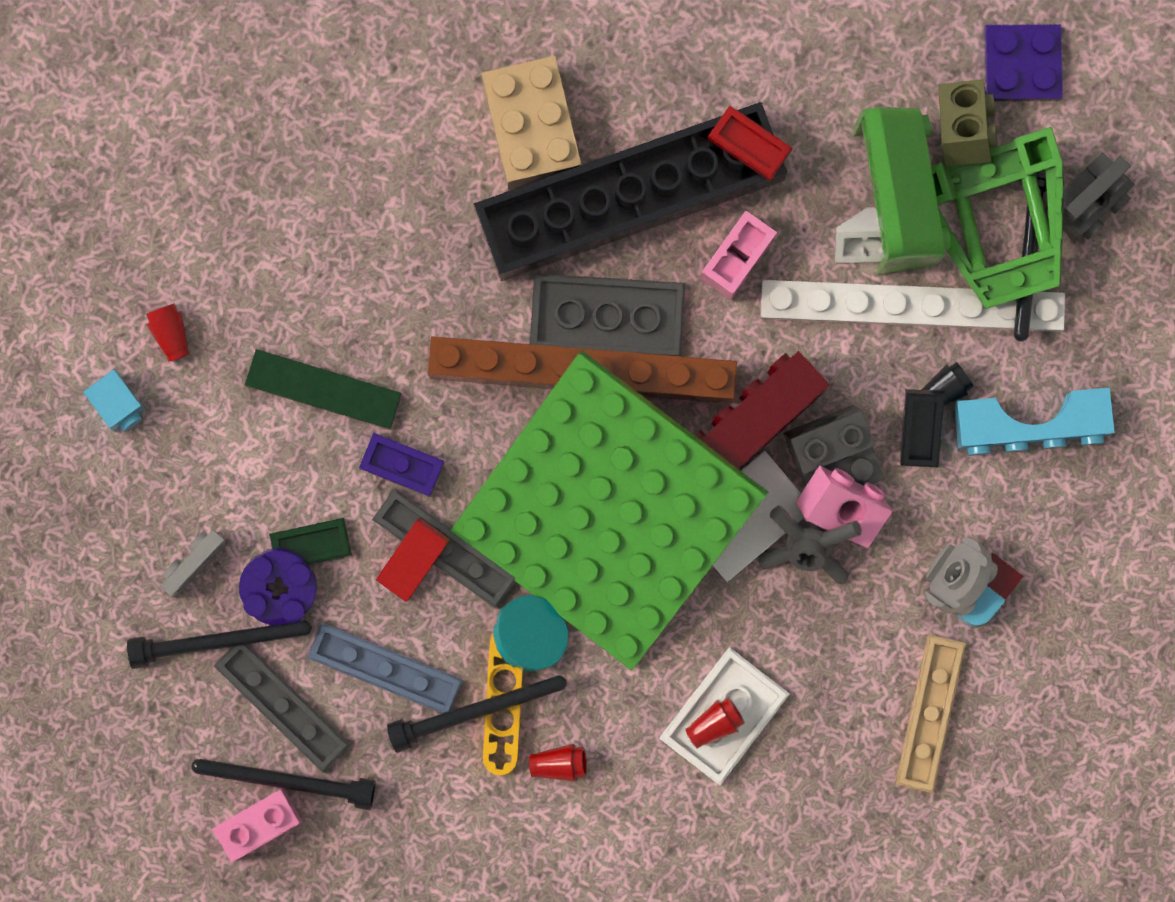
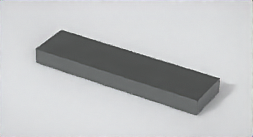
[372,489,515,609]
[214,644,350,773]

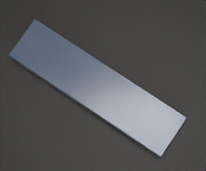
[307,622,464,713]

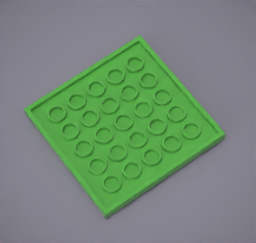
[450,350,768,671]

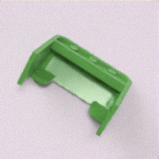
[853,107,951,275]

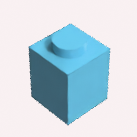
[83,369,146,432]

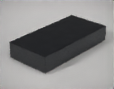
[900,389,945,467]

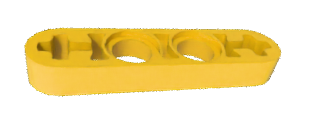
[483,634,523,776]

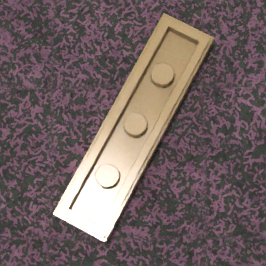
[895,635,966,793]

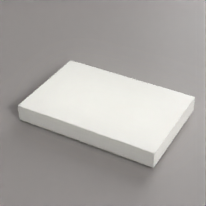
[712,451,804,583]
[659,647,790,785]

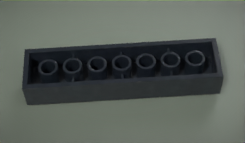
[474,102,788,281]

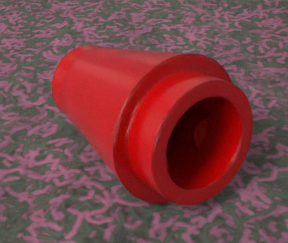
[146,303,190,362]
[685,697,745,749]
[529,743,587,782]

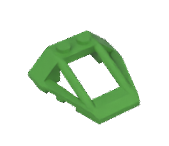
[931,127,1064,309]

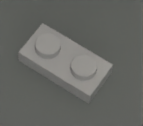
[160,530,228,598]

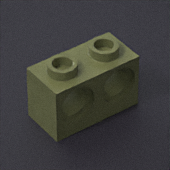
[938,79,997,167]

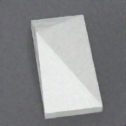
[835,207,884,263]

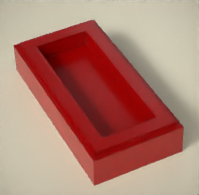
[707,105,793,182]
[376,517,451,602]

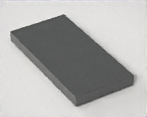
[530,273,685,356]

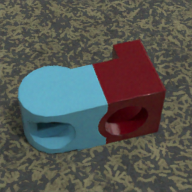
[957,553,1023,626]

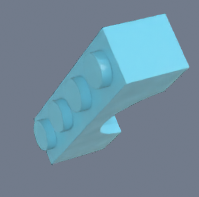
[953,388,1115,456]

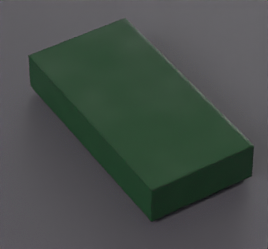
[269,518,352,565]

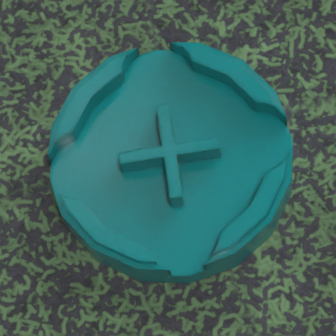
[493,595,568,673]

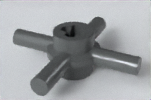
[758,506,862,584]

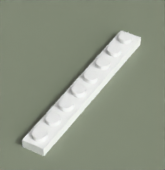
[760,280,1065,332]

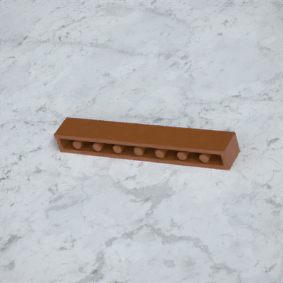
[428,336,737,404]

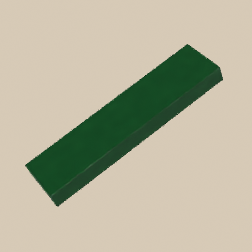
[245,349,402,430]

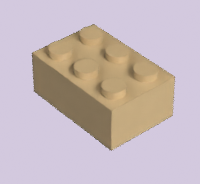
[481,56,581,190]

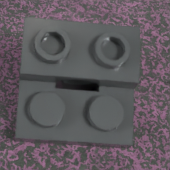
[1045,152,1135,242]
[783,405,885,487]

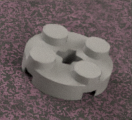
[925,538,998,615]

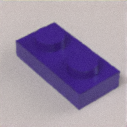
[359,433,445,497]

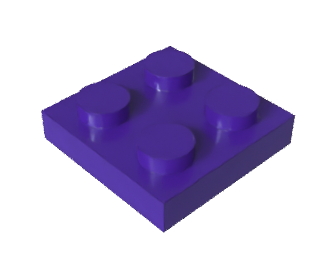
[984,24,1063,101]

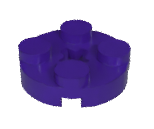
[239,548,317,625]

